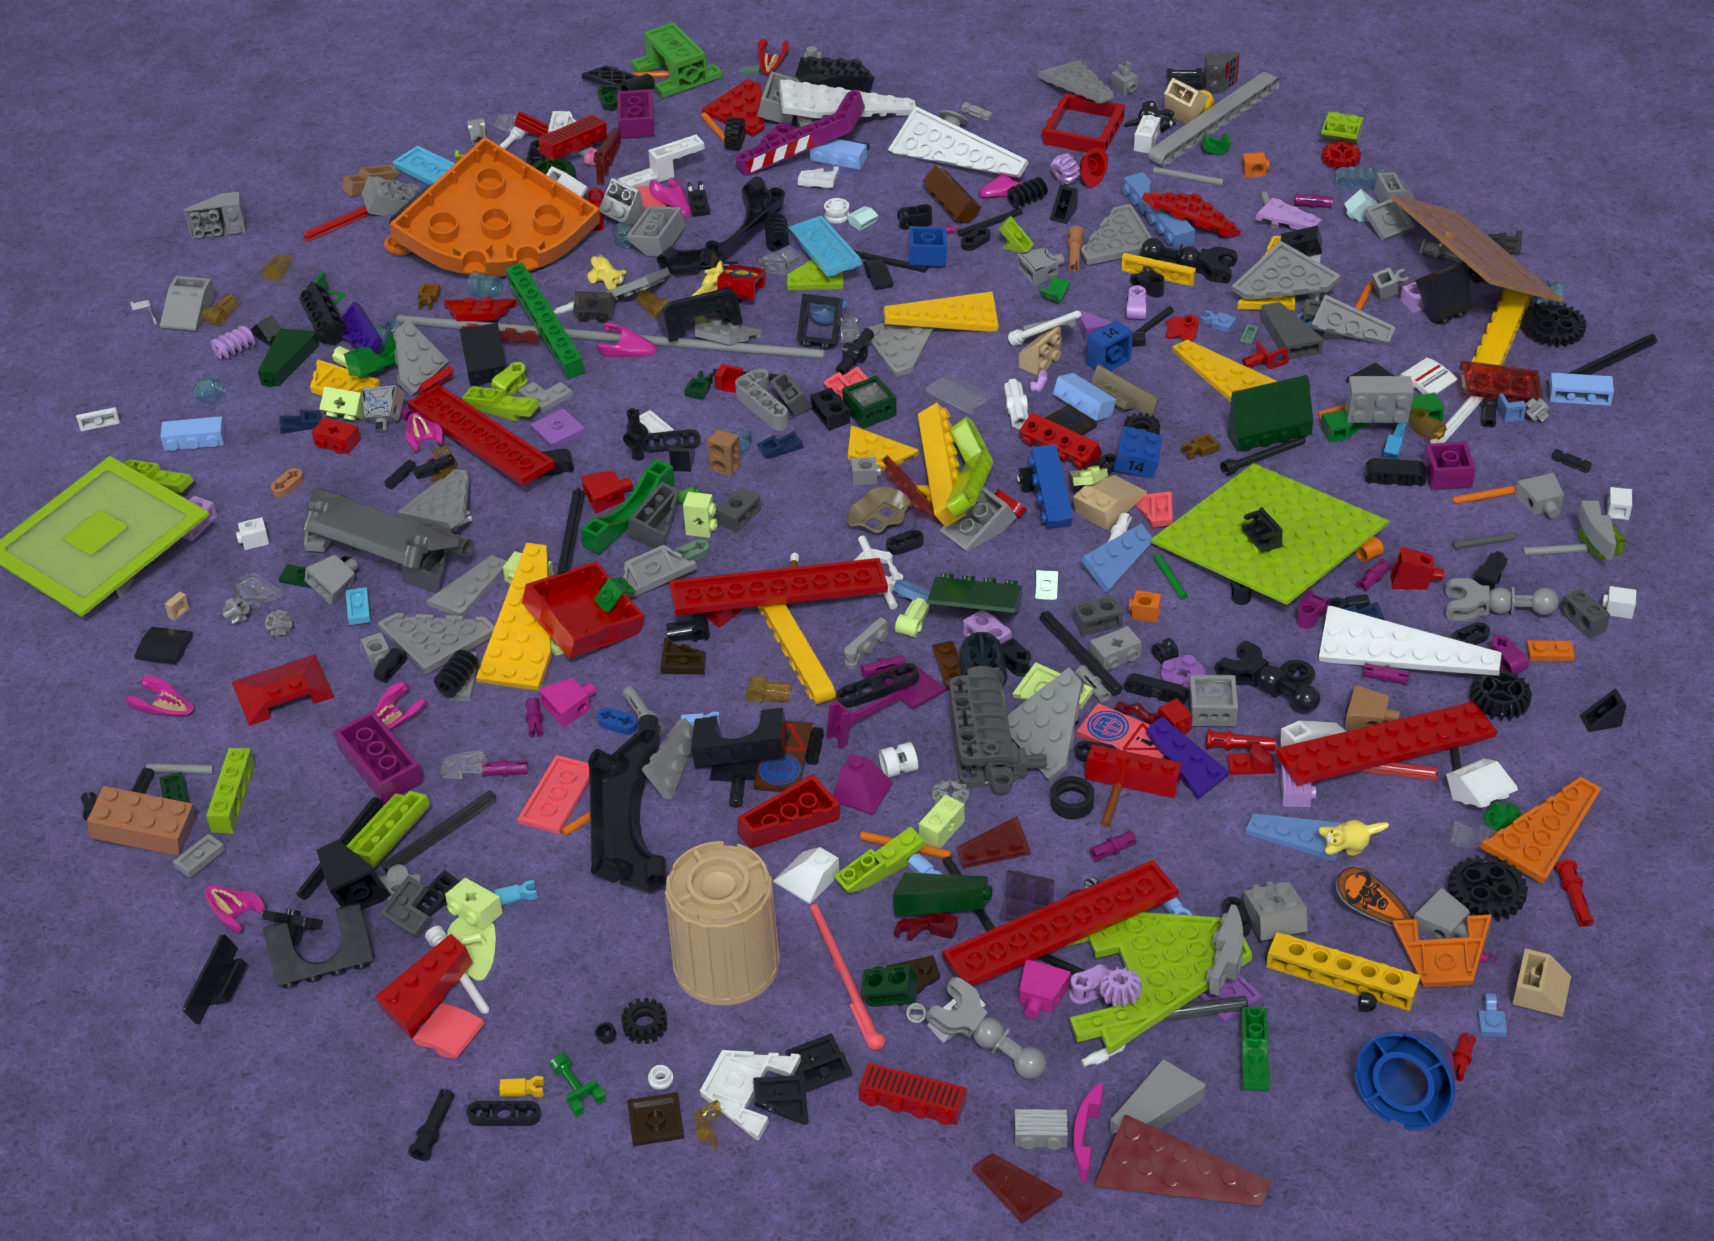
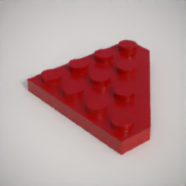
[702,79,765,137]
[1142,191,1241,237]

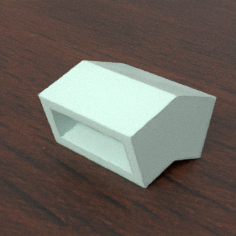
[847,206,878,231]

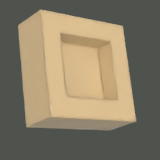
[165,591,190,621]

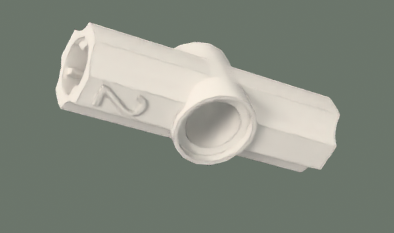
[1004,379,1028,429]

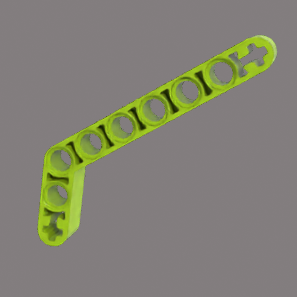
[947,417,993,517]

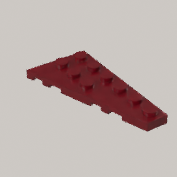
[1093,1114,1271,1207]

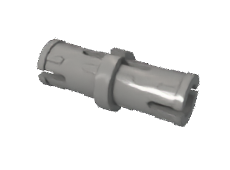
[1075,665,1111,703]

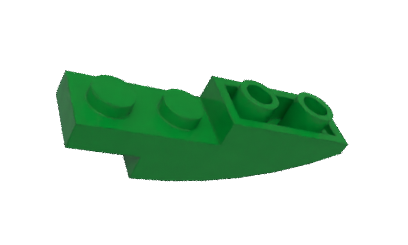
[1241,1007,1270,1090]

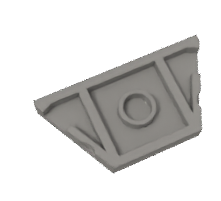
[694,316,762,345]
[623,545,698,598]

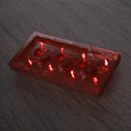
[1459,361,1543,403]

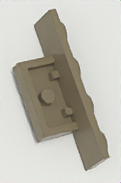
[1091,364,1160,416]

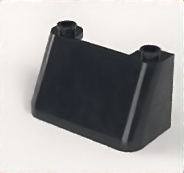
[657,288,743,342]

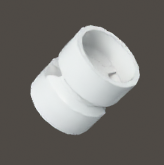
[879,742,918,778]

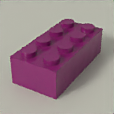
[334,710,423,804]

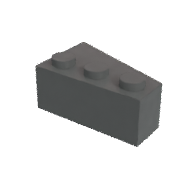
[628,481,679,548]
[402,523,452,593]

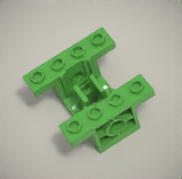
[631,22,723,98]

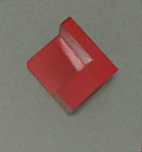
[714,364,744,393]

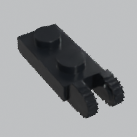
[687,181,710,217]

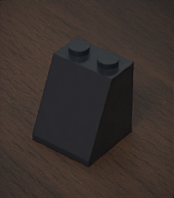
[1415,261,1472,324]
[459,323,507,386]
[316,840,391,910]

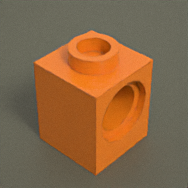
[1242,152,1270,177]
[1128,590,1162,623]

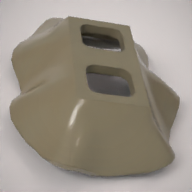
[848,487,913,534]

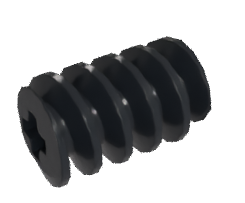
[1007,177,1048,209]
[765,213,789,252]
[434,649,479,698]

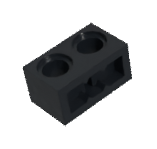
[810,388,852,431]

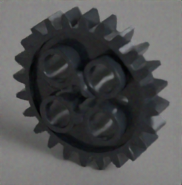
[1522,301,1587,347]
[1447,855,1528,922]

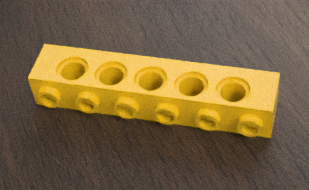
[1266,932,1421,1011]

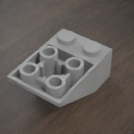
[362,176,420,216]
[184,192,246,239]
[160,276,215,331]

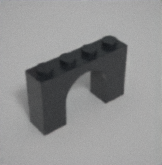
[691,707,787,768]
[263,903,373,988]

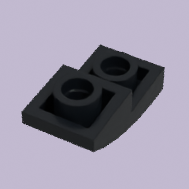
[863,259,893,290]

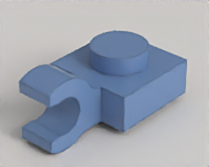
[1478,993,1507,1037]

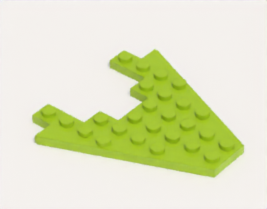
[1064,912,1252,1054]

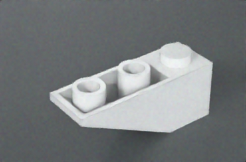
[1281,720,1346,747]

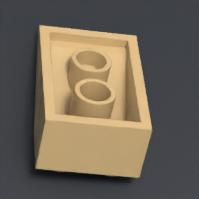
[1073,475,1147,531]

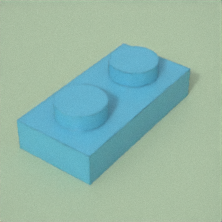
[346,587,371,625]

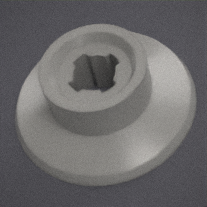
[939,110,969,127]

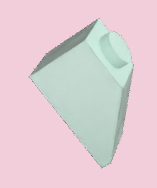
[1344,189,1379,222]

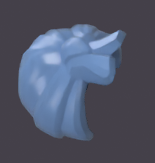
[809,300,850,325]

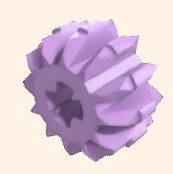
[1051,153,1080,185]
[1100,966,1142,1008]

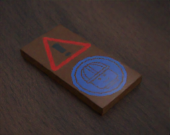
[753,720,813,792]

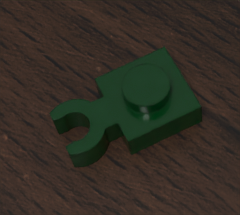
[684,371,713,400]

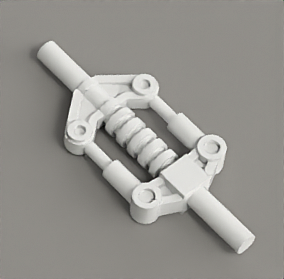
[855,536,903,609]

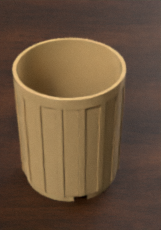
[665,841,780,1005]

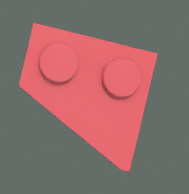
[1135,491,1173,527]

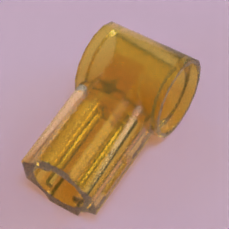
[636,289,669,321]
[202,294,239,327]
[1409,408,1447,440]
[745,675,791,704]

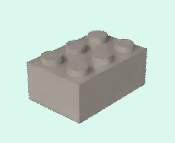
[757,71,801,125]
[1345,376,1414,423]

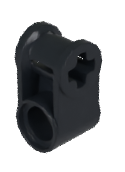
[897,204,933,230]
[1130,267,1165,298]
[1231,580,1251,605]
[1001,638,1031,677]

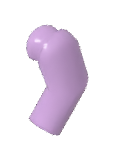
[1030,370,1048,393]

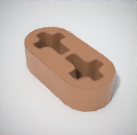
[270,468,304,498]

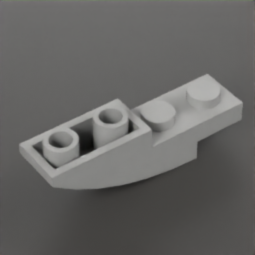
[1206,904,1243,996]

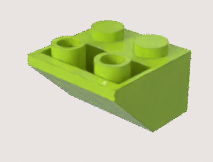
[1321,112,1364,144]

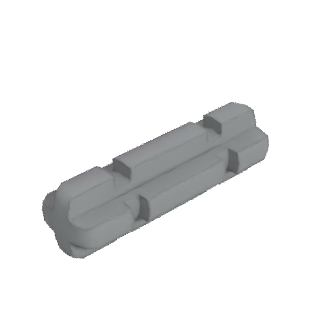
[961,102,992,121]

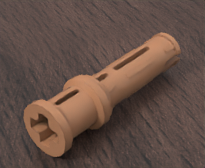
[1067,226,1084,272]

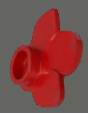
[1165,315,1199,341]

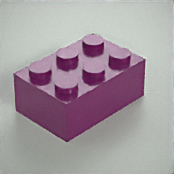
[617,89,655,138]

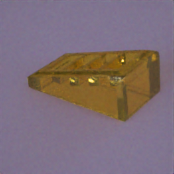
[262,255,293,282]

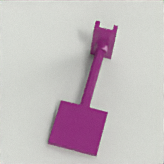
[826,666,946,749]

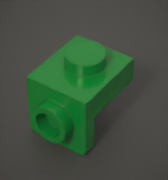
[1201,133,1231,156]
[1483,802,1522,834]

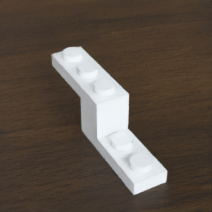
[618,135,705,187]

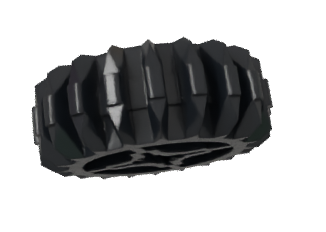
[1469,668,1532,721]

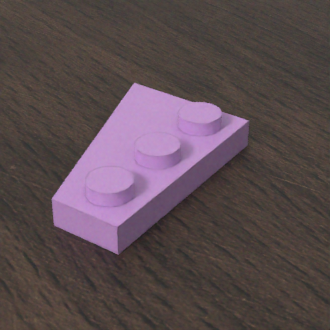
[1255,198,1322,230]

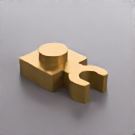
[417,284,441,310]
[1181,433,1220,459]

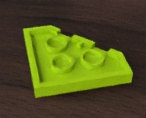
[787,259,844,290]

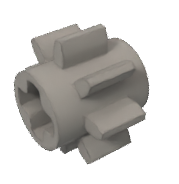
[1525,398,1550,422]
[222,597,250,624]
[265,609,292,637]

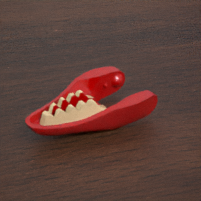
[758,39,789,75]

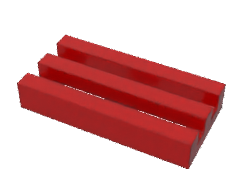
[513,111,549,138]
[417,366,454,396]

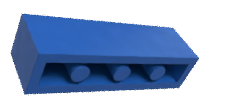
[1027,444,1073,530]

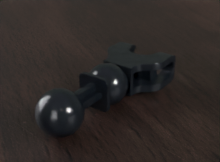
[1141,238,1238,284]
[1215,641,1321,713]

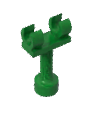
[550,1053,606,1117]

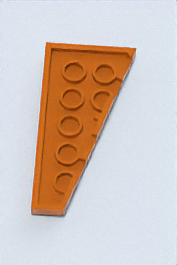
[1480,777,1602,884]

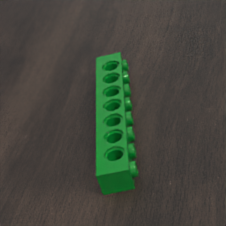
[505,262,585,380]

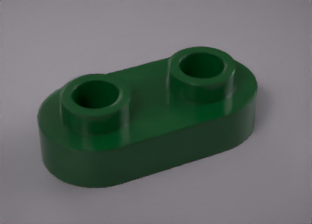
[597,86,617,110]

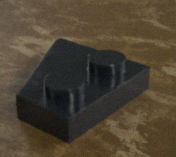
[752,1075,809,1125]

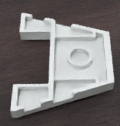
[700,1050,801,1141]

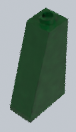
[258,328,319,387]
[893,872,992,916]

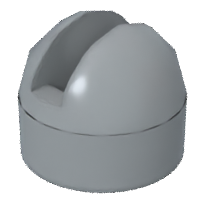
[906,1002,927,1023]

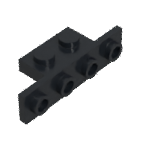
[182,934,247,1024]

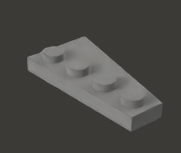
[1310,295,1396,345]
[426,555,507,617]
[641,718,694,799]

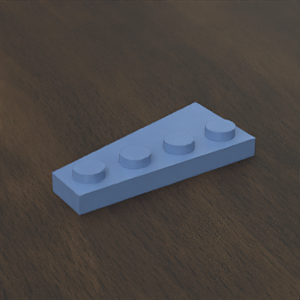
[1081,523,1152,593]
[1245,813,1342,861]

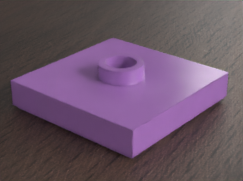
[530,408,585,449]

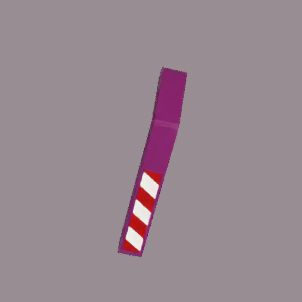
[735,90,865,176]

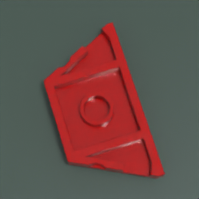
[444,297,517,321]

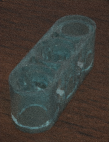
[1334,167,1387,190]

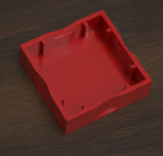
[522,561,645,659]

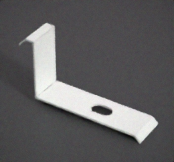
[131,300,156,324]

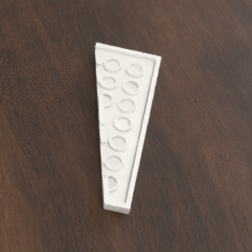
[888,106,1029,178]
[1319,606,1502,676]

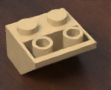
[1164,78,1209,124]
[1019,326,1062,376]
[1512,949,1571,1017]

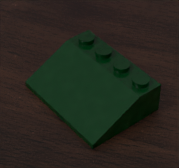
[1228,375,1313,452]
[927,573,1023,613]

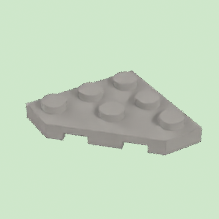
[598,268,670,303]
[393,320,449,395]

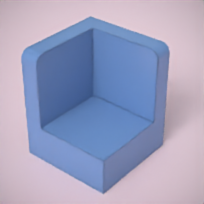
[1496,394,1526,423]

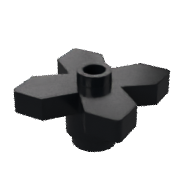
[260,909,323,945]

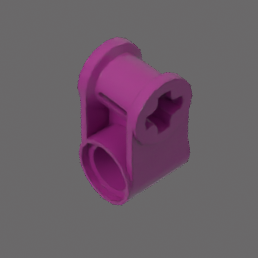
[1296,591,1330,629]
[1491,635,1529,674]

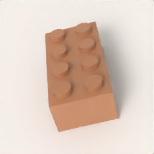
[87,786,195,855]

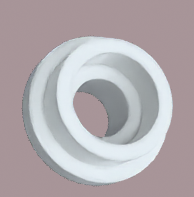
[648,1065,673,1090]

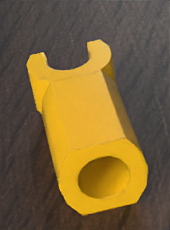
[499,1076,545,1098]

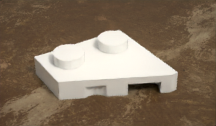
[548,111,576,133]
[798,166,839,189]

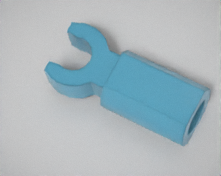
[494,880,538,906]

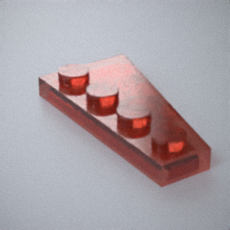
[593,128,621,185]
[462,323,540,343]
[882,455,942,523]

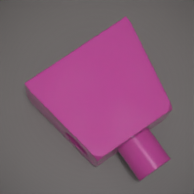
[539,678,596,728]
[1019,960,1071,1019]

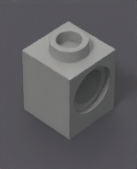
[851,457,881,485]
[360,632,390,669]

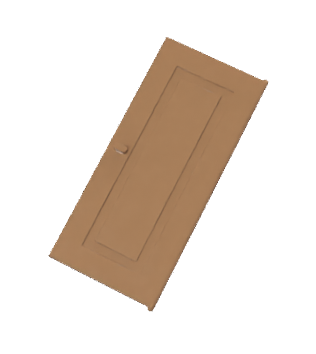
[1390,194,1563,302]

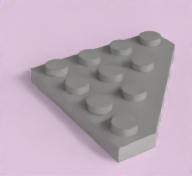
[1080,204,1152,265]
[1232,241,1341,300]
[861,323,934,377]
[397,469,470,530]
[377,613,495,675]
[1008,668,1084,782]

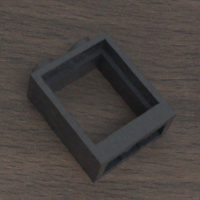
[797,294,844,348]

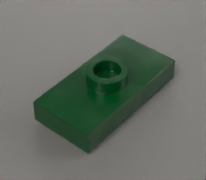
[279,564,313,589]
[159,772,188,803]

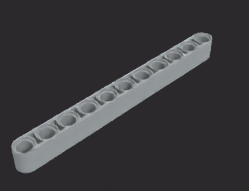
[1148,72,1280,167]

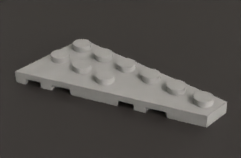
[1038,60,1113,104]

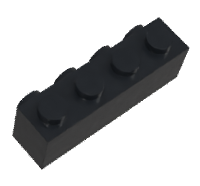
[299,281,347,345]

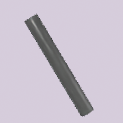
[1452,532,1515,550]

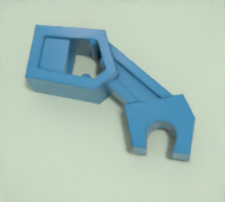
[1384,423,1407,459]

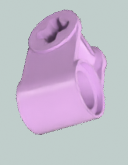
[1127,285,1146,320]
[1069,964,1107,1004]

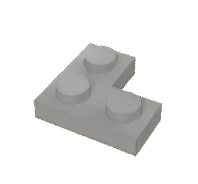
[518,382,573,413]

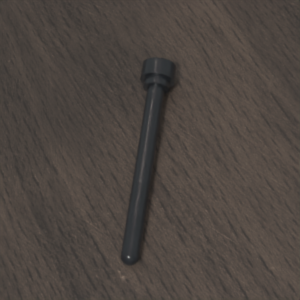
[1220,437,1306,477]

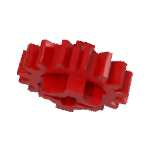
[1321,141,1361,170]

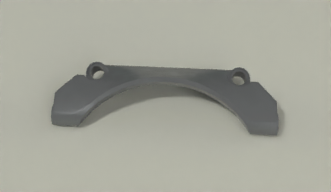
[302,488,474,569]

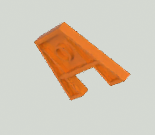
[1392,915,1492,988]

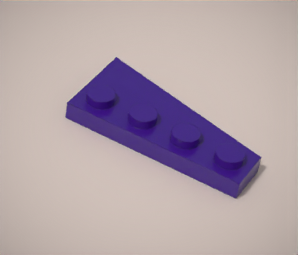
[341,301,383,352]
[1146,717,1229,800]

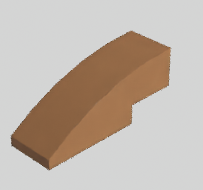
[342,164,400,196]

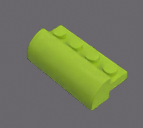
[347,791,430,869]

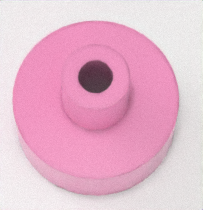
[584,147,603,166]

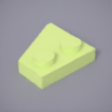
[1070,466,1108,486]

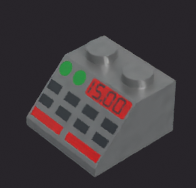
[1203,52,1240,93]

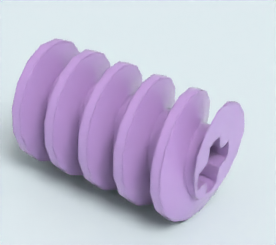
[211,326,256,360]

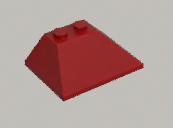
[231,654,334,726]

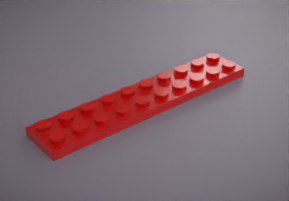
[407,385,555,486]
[669,558,888,616]
[1275,702,1498,786]
[942,860,1179,986]

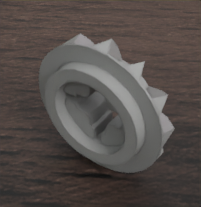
[932,778,969,804]

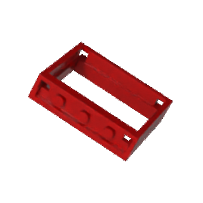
[1041,93,1125,153]

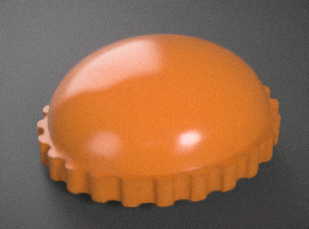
[384,235,412,256]

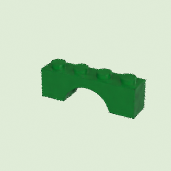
[344,333,396,379]

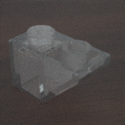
[759,245,803,276]

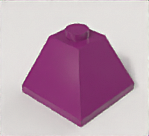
[833,753,893,815]

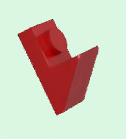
[1227,741,1276,775]

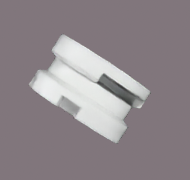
[824,198,849,224]

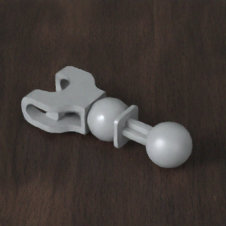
[1445,578,1559,622]
[926,977,1046,1079]

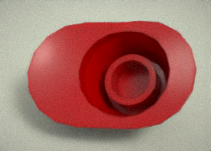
[1079,147,1108,188]

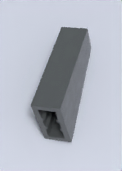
[1260,302,1323,360]

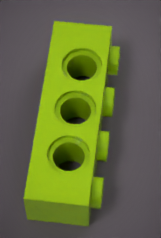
[206,748,256,834]

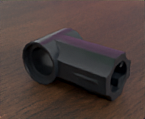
[1474,551,1508,590]
[666,614,710,642]

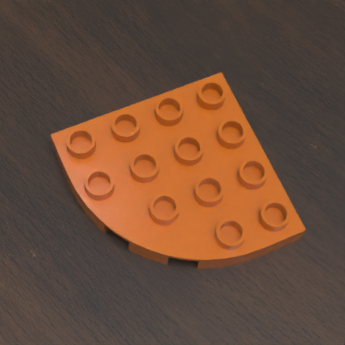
[390,137,600,277]

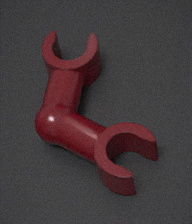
[1113,702,1160,725]

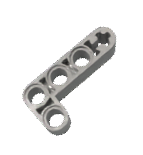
[735,368,789,431]

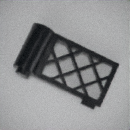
[582,65,655,91]

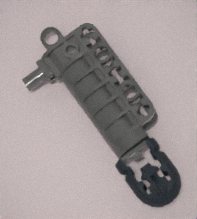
[949,632,1047,793]

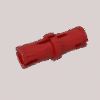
[1452,1033,1476,1082]

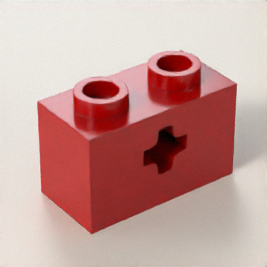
[311,417,361,455]

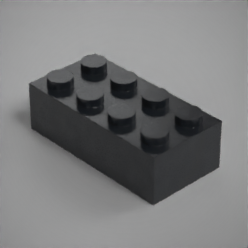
[795,56,875,93]

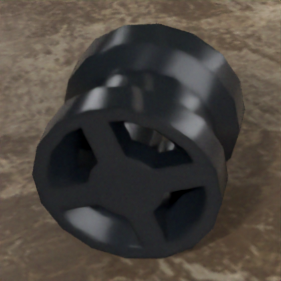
[1152,638,1179,665]

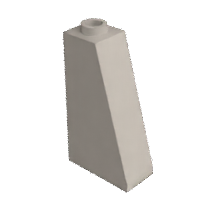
[1110,1059,1206,1139]

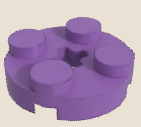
[1161,655,1205,691]

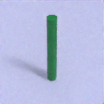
[1153,553,1188,600]

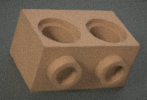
[707,429,741,477]

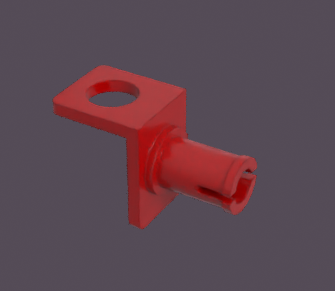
[1242,341,1289,369]

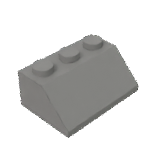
[626,206,686,257]

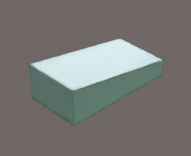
[738,65,761,75]
[1240,324,1259,345]

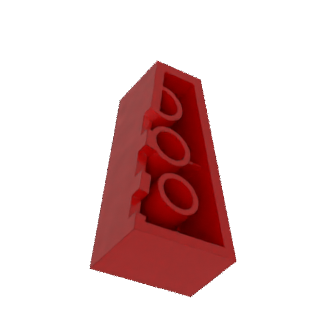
[737,774,841,849]
[375,933,473,1039]

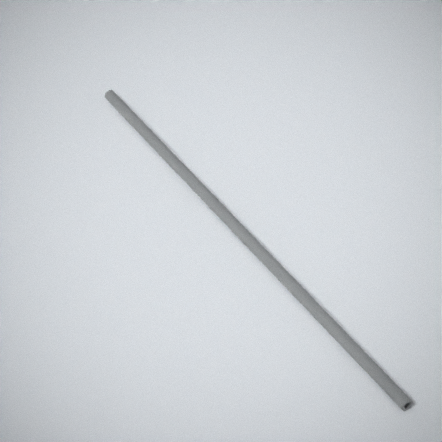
[396,315,825,359]

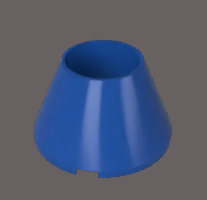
[1355,1030,1455,1130]

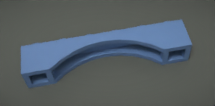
[1122,172,1195,249]

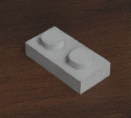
[173,834,225,878]

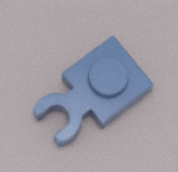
[1200,310,1237,333]

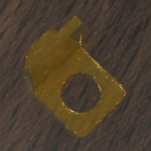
[429,446,459,482]
[693,1100,721,1150]

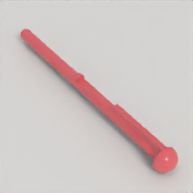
[810,904,886,1051]

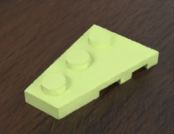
[1012,662,1093,709]

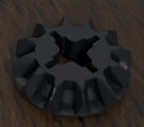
[1280,660,1315,686]

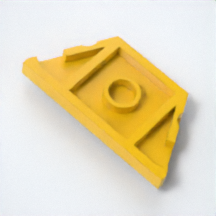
[310,360,380,396]
[848,426,919,472]

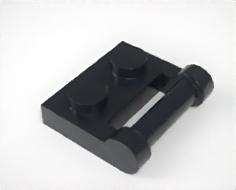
[1166,68,1203,89]

